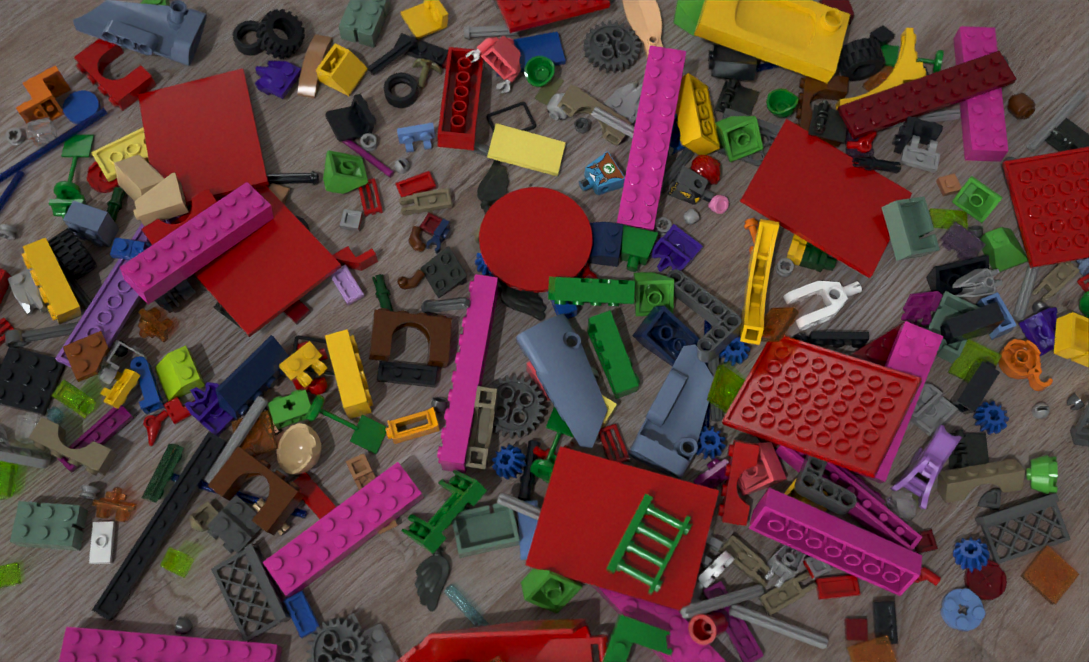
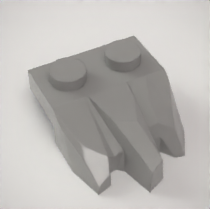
[605,81,643,126]
[8,269,48,316]
[911,383,958,437]

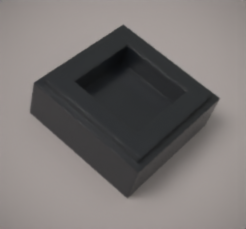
[869,25,895,47]

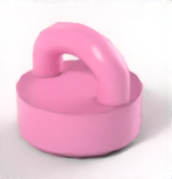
[708,195,729,214]

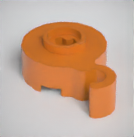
[998,339,1053,391]

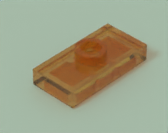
[862,65,893,92]

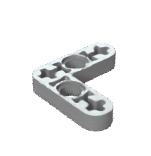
[0,426,51,468]

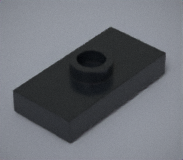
[872,601,898,645]

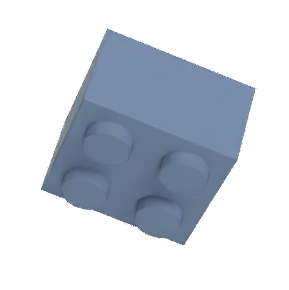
[63,200,119,247]

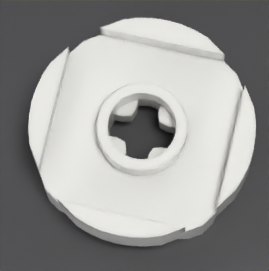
[697,551,735,588]

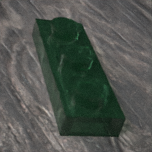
[141,444,184,503]

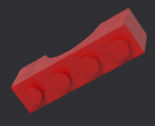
[141,188,217,245]
[718,440,760,526]

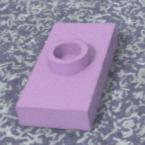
[330,265,365,305]

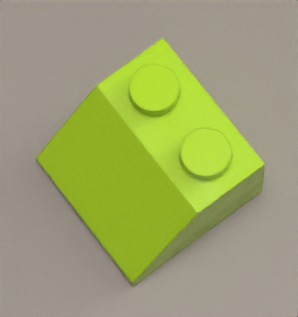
[155,345,205,401]

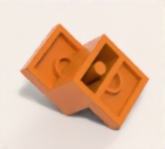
[16,65,71,131]

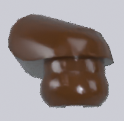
[408,226,426,252]
[397,270,425,290]

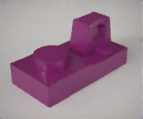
[693,458,729,489]

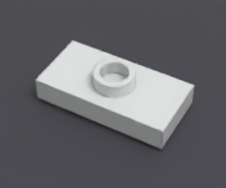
[89,521,116,564]

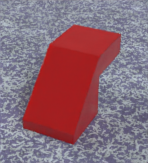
[332,246,378,271]

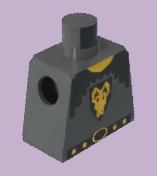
[667,166,714,205]

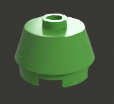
[1026,455,1058,494]

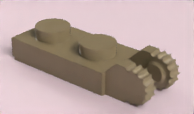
[399,188,452,215]
[1032,262,1080,302]
[719,535,775,588]
[758,571,817,616]

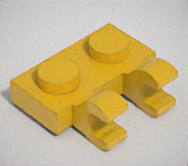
[279,341,328,388]
[100,368,141,409]

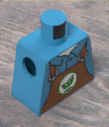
[579,151,625,195]

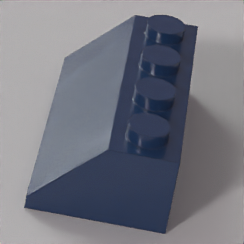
[215,335,289,420]

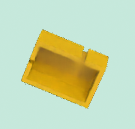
[1054,312,1089,367]

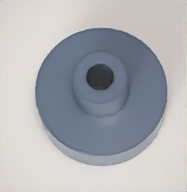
[1076,258,1089,276]

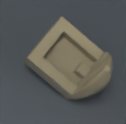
[189,500,218,532]

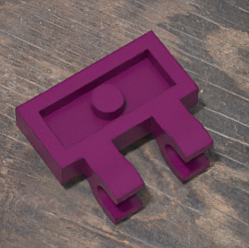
[901,291,943,325]

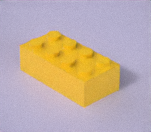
[676,73,720,155]
[21,237,81,325]
[325,329,374,419]

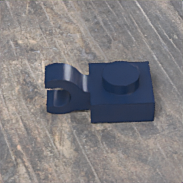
[426,218,451,254]

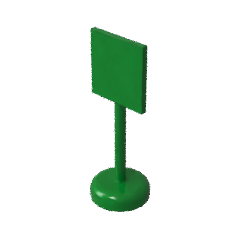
[881,45,944,73]
[53,135,94,199]
[306,394,387,454]
[530,407,574,480]

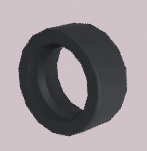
[233,20,264,56]
[384,72,418,108]

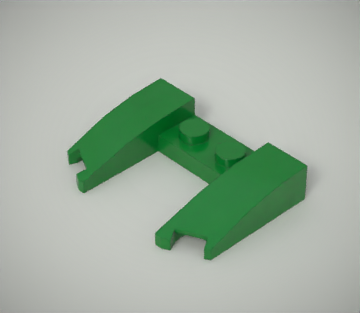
[401,470,487,554]
[602,613,672,662]

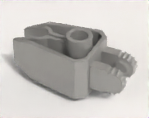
[952,268,1003,298]
[764,545,806,588]

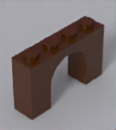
[795,75,849,148]
[369,308,452,368]
[208,446,305,536]

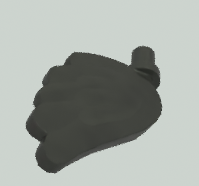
[477,160,509,214]
[498,279,545,321]
[415,547,450,612]

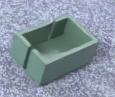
[339,0,391,47]
[882,196,940,261]
[925,291,980,363]
[10,501,88,551]
[452,503,520,558]

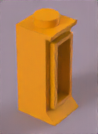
[385,407,440,444]

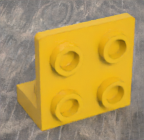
[401,0,448,39]

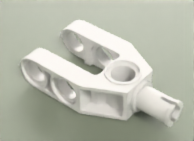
[783,281,862,331]

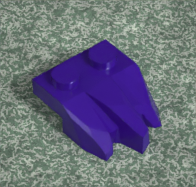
[255,61,301,99]
[652,224,703,272]
[1019,307,1058,356]
[184,382,235,437]

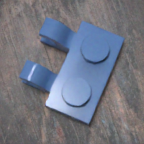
[397,123,435,153]

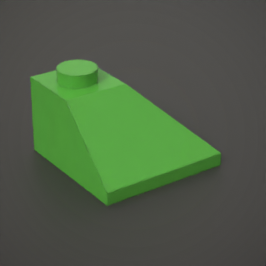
[673,0,704,36]
[715,116,763,162]
[323,150,368,194]
[952,176,1003,223]
[978,227,1028,272]
[633,272,674,316]
[521,569,582,613]

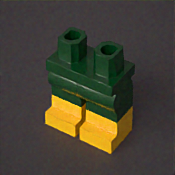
[786,234,837,273]

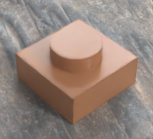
[936,173,962,196]

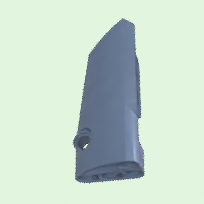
[73,0,207,66]
[516,314,607,448]
[627,344,715,479]

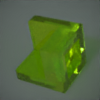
[160,547,194,578]

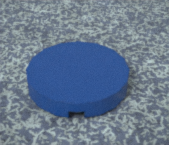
[63,90,101,124]

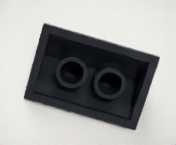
[926,255,989,295]

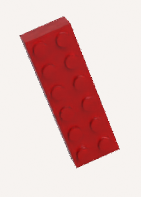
[437,47,484,150]

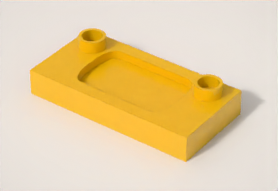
[694,0,850,83]

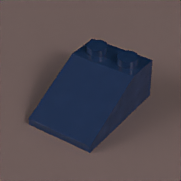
[587,222,623,267]
[632,306,700,366]

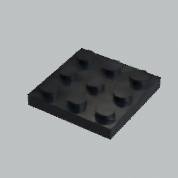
[0,346,65,416]

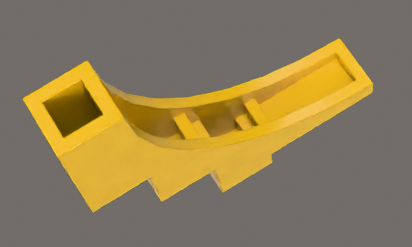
[835,28,926,110]
[740,219,779,345]

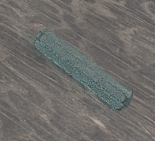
[444,584,490,627]

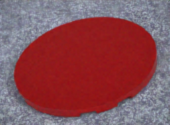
[479,187,592,293]

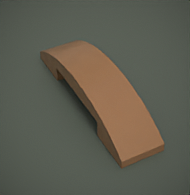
[297,34,333,98]
[346,453,398,535]

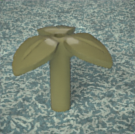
[413,58,442,89]

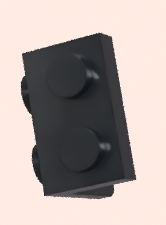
[325,94,376,142]
[892,116,943,154]

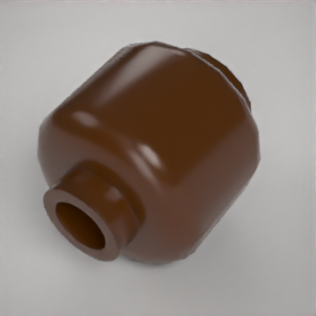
[1007,93,1035,119]

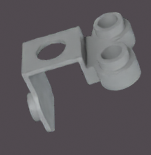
[97,340,147,385]

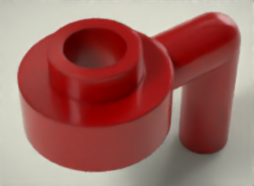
[292,377,328,395]

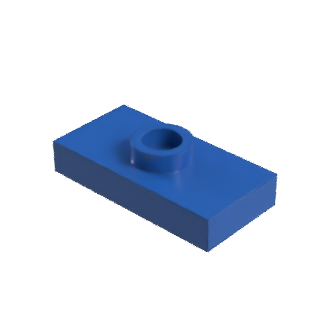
[283,591,320,639]

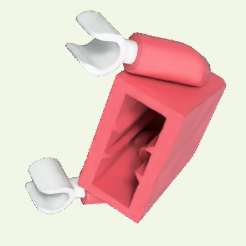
[466,36,521,93]

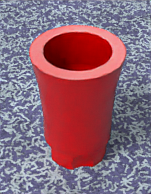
[688,612,728,645]

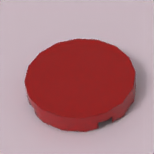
[87,161,120,193]

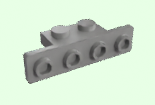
[345,613,399,662]

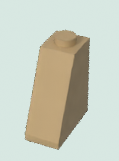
[133,173,189,226]

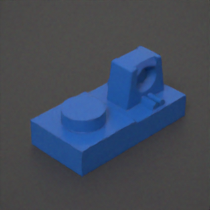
[110,238,152,260]

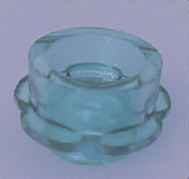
[46,406,66,423]

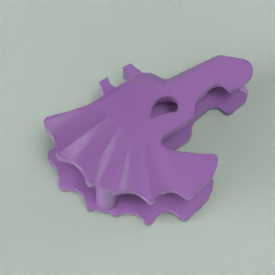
[890,424,962,510]

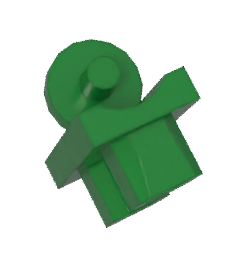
[48,194,86,218]

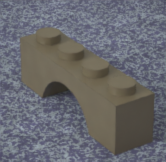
[557,84,632,146]
[465,386,499,469]
[29,417,117,476]
[937,459,1025,503]

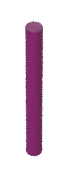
[335,136,394,178]

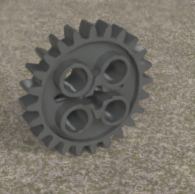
[583,20,640,73]
[492,374,546,439]
[307,617,372,662]

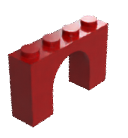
[74,39,157,111]

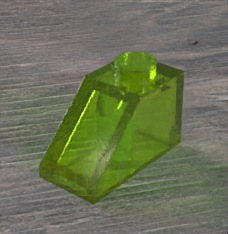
[52,379,96,419]

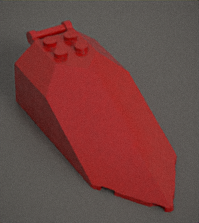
[396,618,608,662]

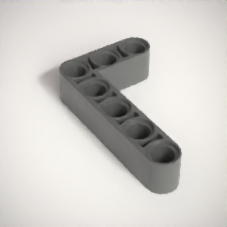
[667,270,741,362]
[794,454,857,515]

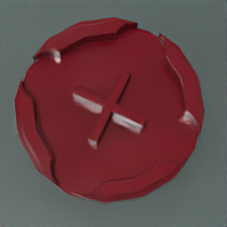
[964,559,1007,601]

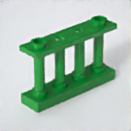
[606,494,692,595]

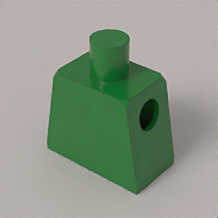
[621,225,658,272]

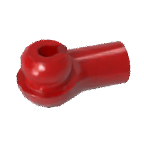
[914,567,941,586]

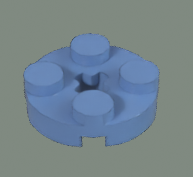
[940,589,985,632]

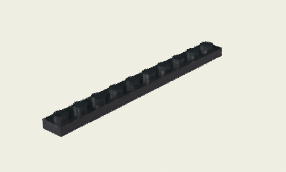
[92,432,227,621]

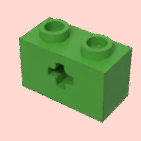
[268,390,311,429]

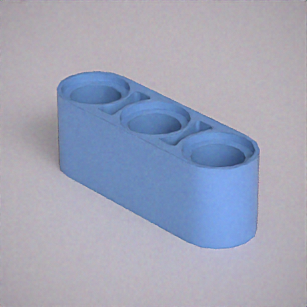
[518,500,538,560]

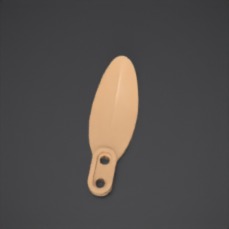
[622,0,663,59]

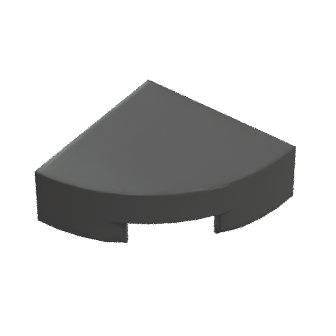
[978,489,1001,510]

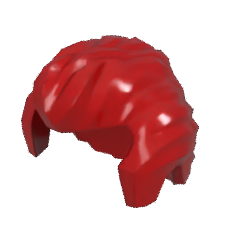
[691,155,721,185]

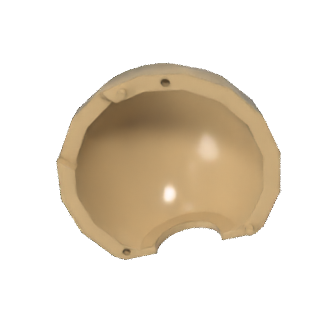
[277,423,322,475]

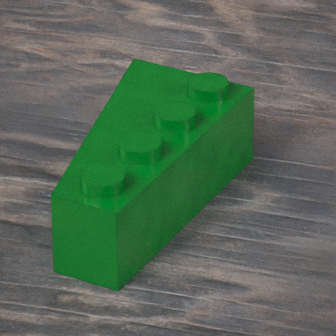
[548,276,635,306]
[587,310,640,399]

